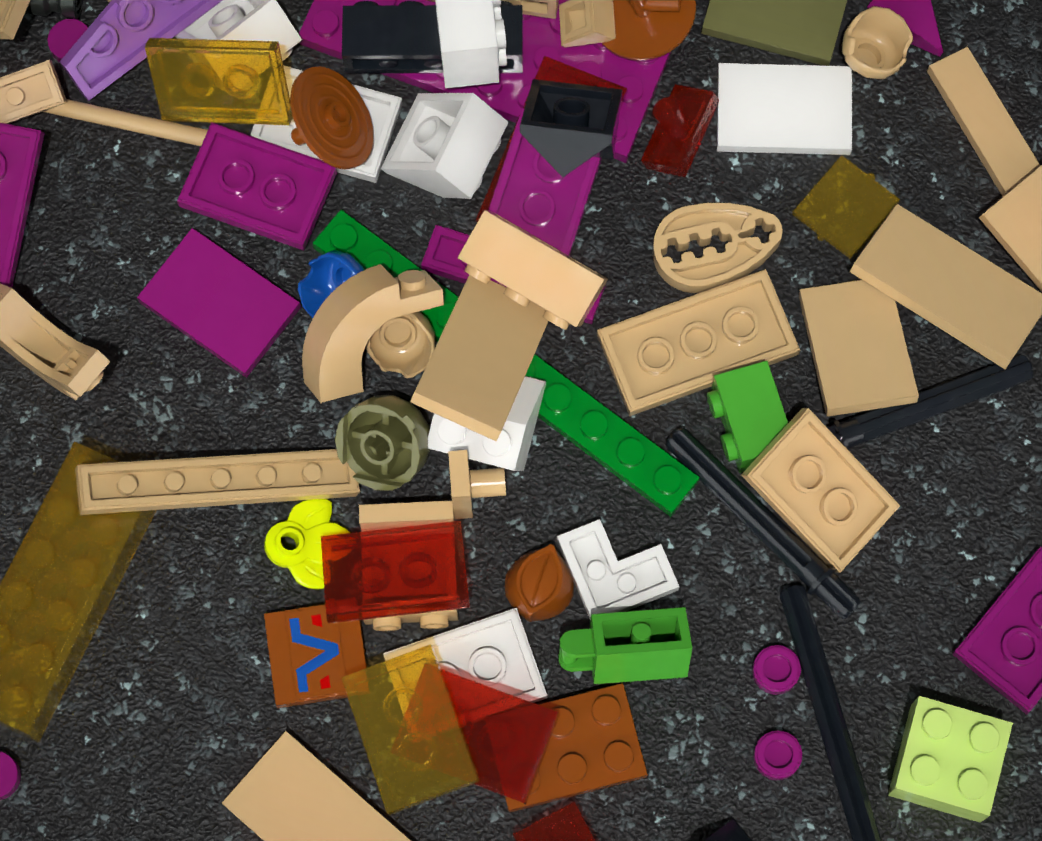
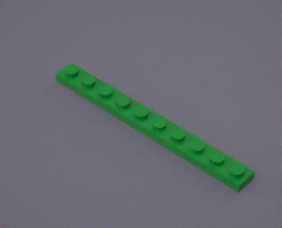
[313,210,700,517]

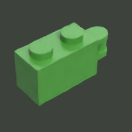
[707,361,788,473]
[558,607,692,684]

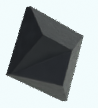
[520,79,623,177]

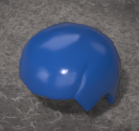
[298,250,365,319]

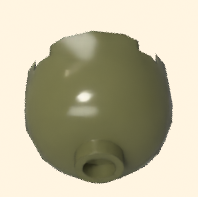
[335,395,430,491]

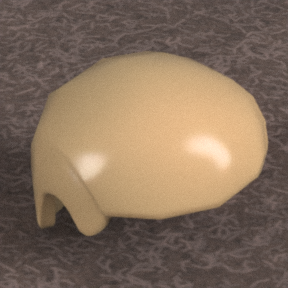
[842,6,913,79]
[366,311,435,378]

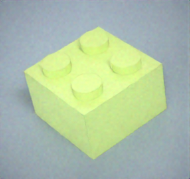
[888,696,1013,823]

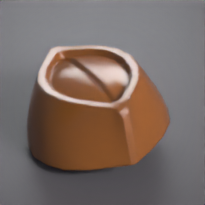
[504,543,574,622]

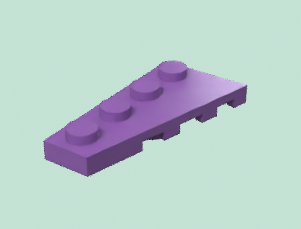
[60,0,222,101]

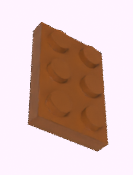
[485,683,648,813]

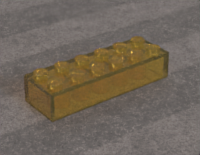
[0,442,157,743]

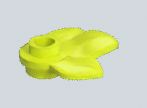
[264,499,358,589]

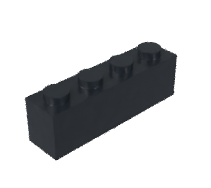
[342,1,523,73]

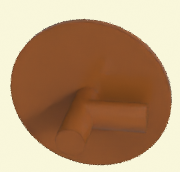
[602,0,696,61]
[290,66,374,169]

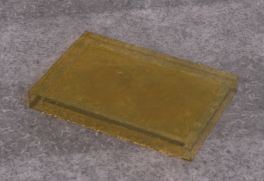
[145,38,293,125]
[341,644,480,815]

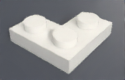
[557,519,680,620]

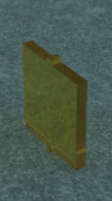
[792,155,900,259]

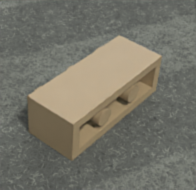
[458,210,608,330]

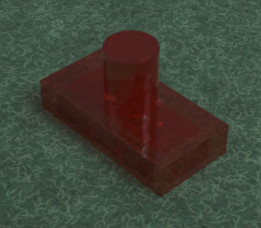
[641,84,719,177]

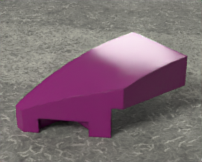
[867,0,943,57]

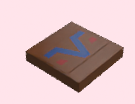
[264,599,371,708]

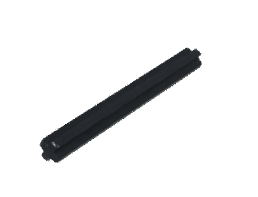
[780,585,882,841]

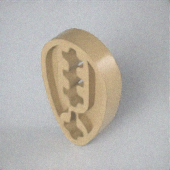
[653,203,783,293]

